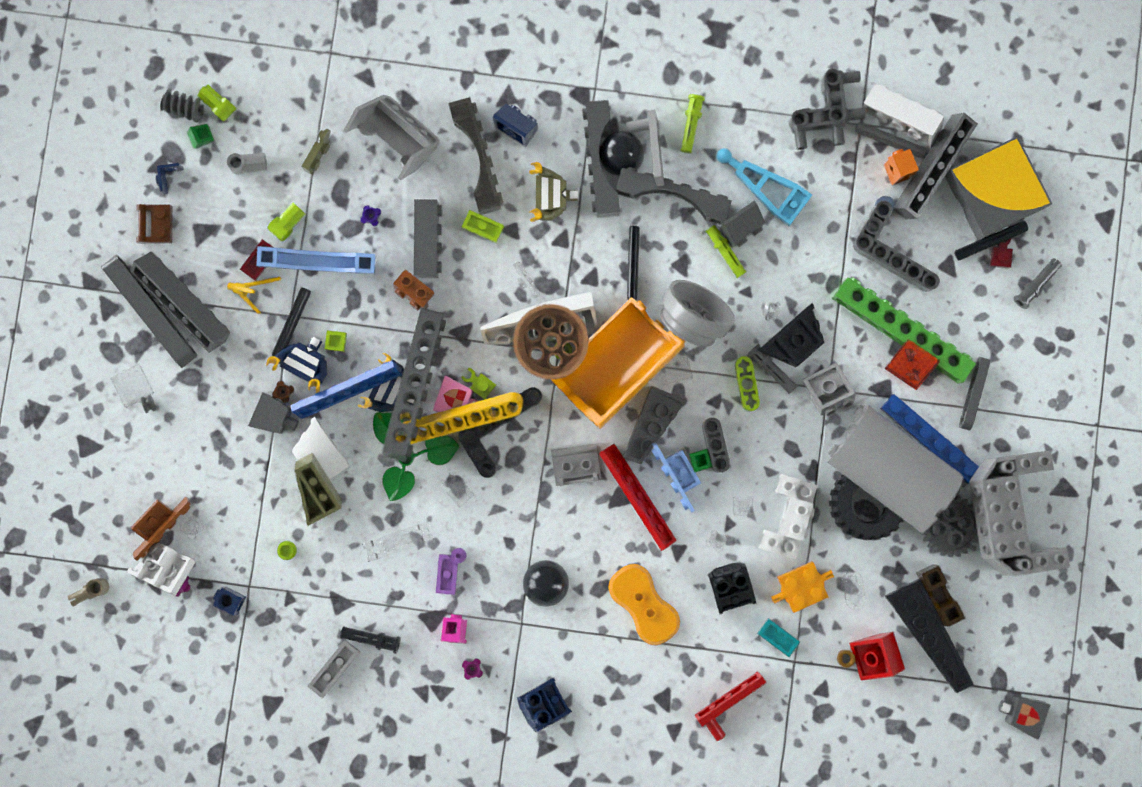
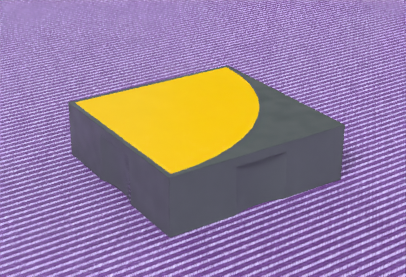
[945,136,1053,241]

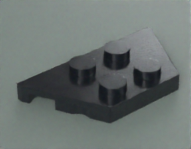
[759,303,825,368]

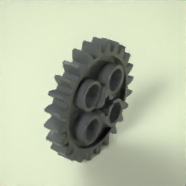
[920,496,979,557]

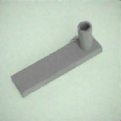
[626,109,664,186]

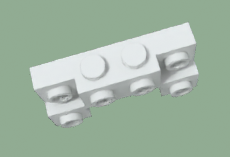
[759,474,818,559]

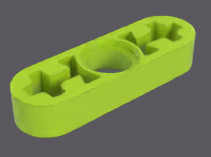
[734,356,760,412]

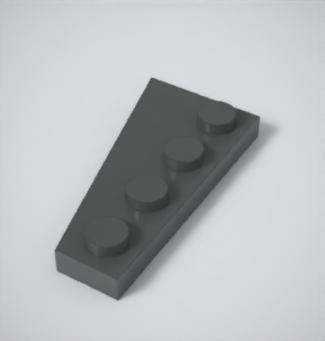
[622,386,687,464]

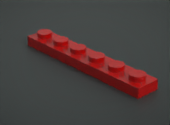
[599,443,677,551]

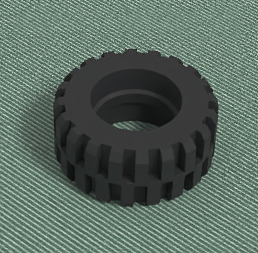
[829,475,904,541]

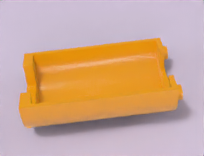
[551,297,685,429]

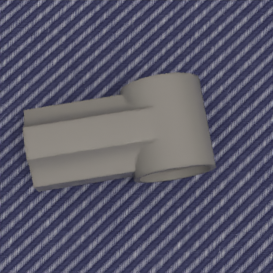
[227,153,267,175]

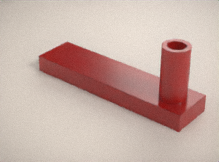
[695,672,767,741]

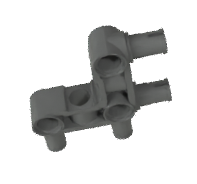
[788,69,865,150]

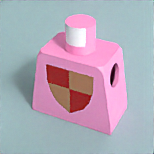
[433,376,478,412]

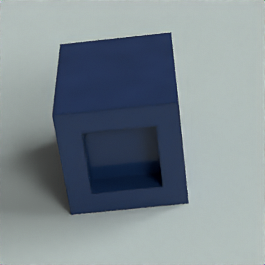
[213,587,246,616]

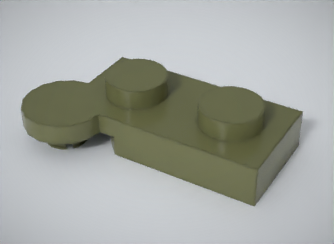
[301,128,331,174]

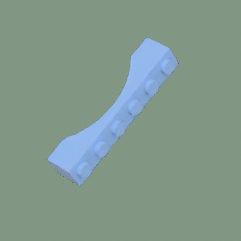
[257,246,376,275]

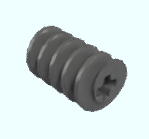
[160,88,204,123]

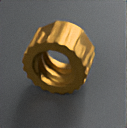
[837,650,855,668]

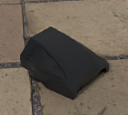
[708,563,757,614]

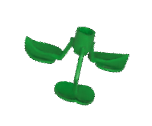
[373,412,459,501]

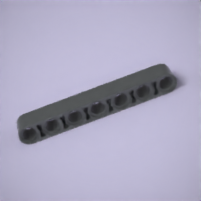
[101,255,198,368]

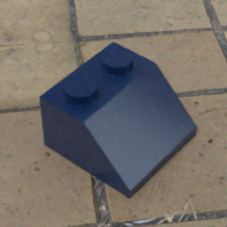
[493,104,538,147]

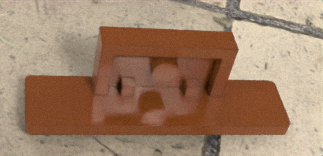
[131,497,190,561]

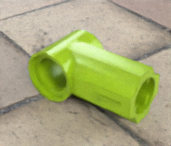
[197,84,237,122]
[267,202,306,242]

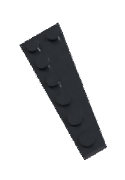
[885,579,974,693]

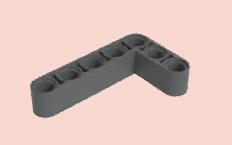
[853,201,940,291]

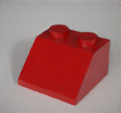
[849,632,905,681]

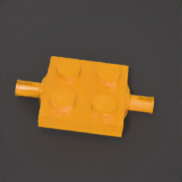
[771,561,834,613]

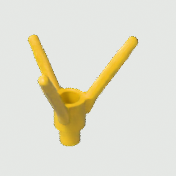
[227,277,281,314]

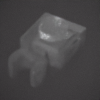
[441,472,474,507]

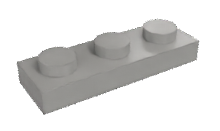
[307,640,360,698]

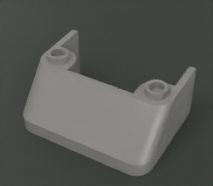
[343,95,440,180]

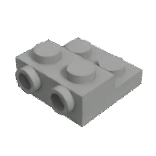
[803,363,856,416]

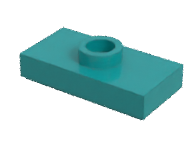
[757,618,800,657]

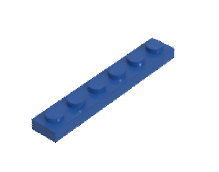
[291,361,402,419]
[880,394,979,484]

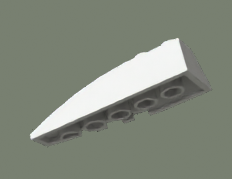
[480,292,599,345]

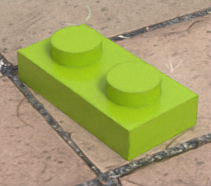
[462,210,504,244]

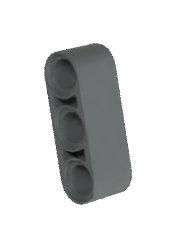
[702,418,730,473]

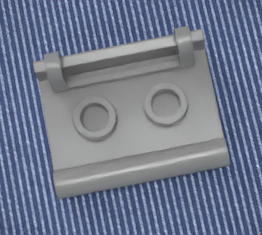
[551,444,602,486]

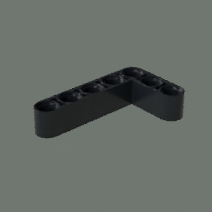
[458,387,542,478]

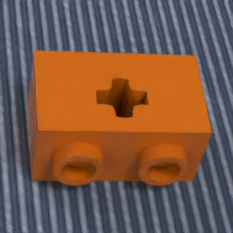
[884,149,919,185]

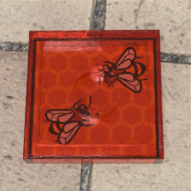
[885,339,940,390]

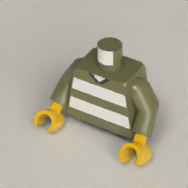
[529,162,578,222]

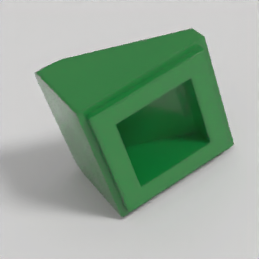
[187,123,215,149]
[689,449,713,473]

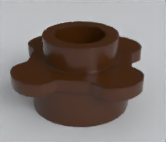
[272,381,294,403]

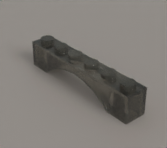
[448,97,504,215]

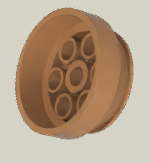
[513,304,588,379]

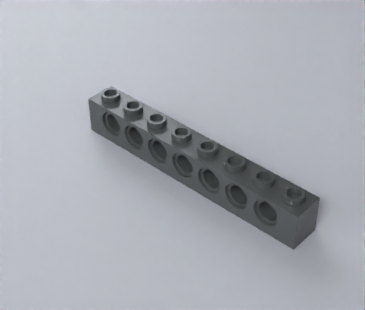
[382,308,446,462]

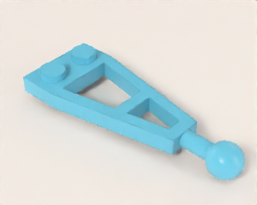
[717,148,812,226]

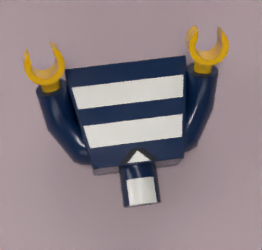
[266,337,327,393]
[358,353,416,413]

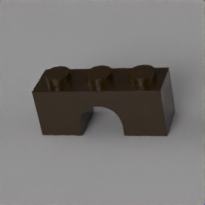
[916,564,966,627]

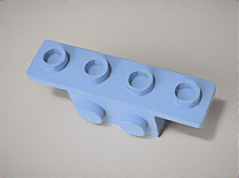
[651,442,701,513]

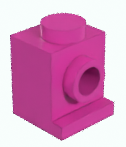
[441,614,467,644]

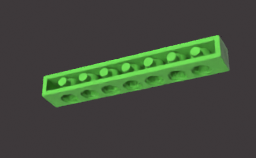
[832,277,976,384]

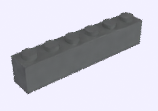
[893,113,978,219]
[130,251,230,353]

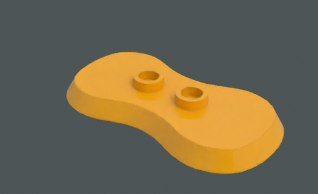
[608,564,680,645]

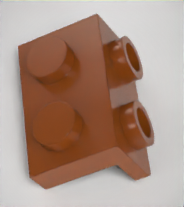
[393,270,434,311]

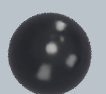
[599,131,644,176]
[523,560,569,607]

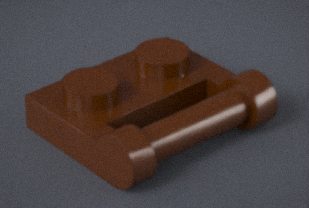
[136,204,172,244]

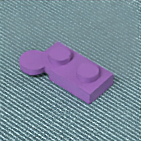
[436,548,467,595]

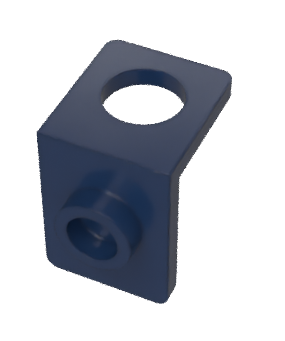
[155,163,184,195]

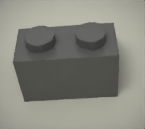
[719,200,765,248]

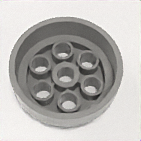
[660,280,735,347]

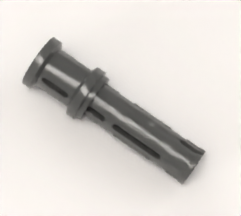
[1013,258,1062,309]
[747,343,798,394]

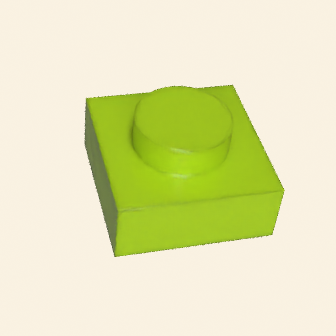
[324,330,347,352]

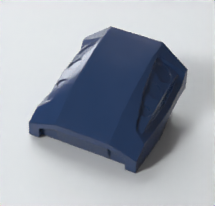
[517,677,572,732]

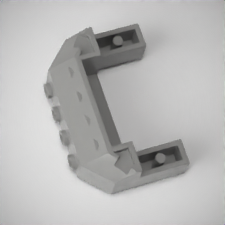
[969,451,1070,576]

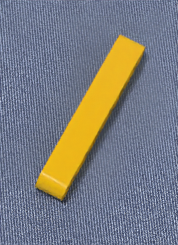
[396,392,523,444]

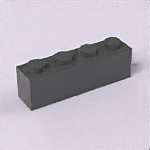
[414,199,442,278]

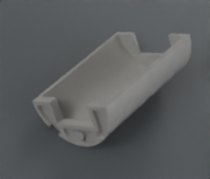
[827,404,963,533]

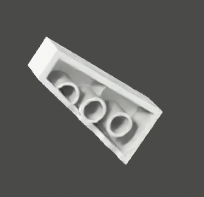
[864,84,944,149]

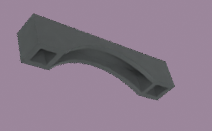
[582,100,620,218]
[615,167,732,225]

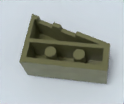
[294,453,342,526]

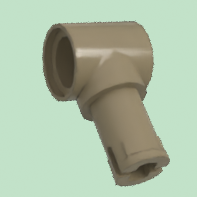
[68,578,109,606]

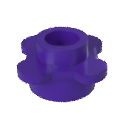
[360,205,381,226]

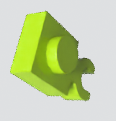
[461,368,497,400]

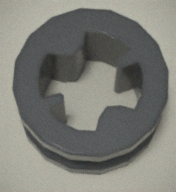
[141,394,156,414]

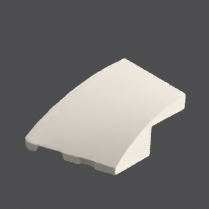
[292,417,349,479]
[127,543,196,596]

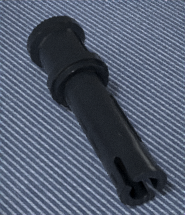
[340,626,401,654]

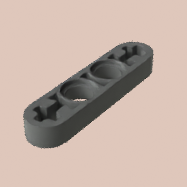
[959,357,990,431]

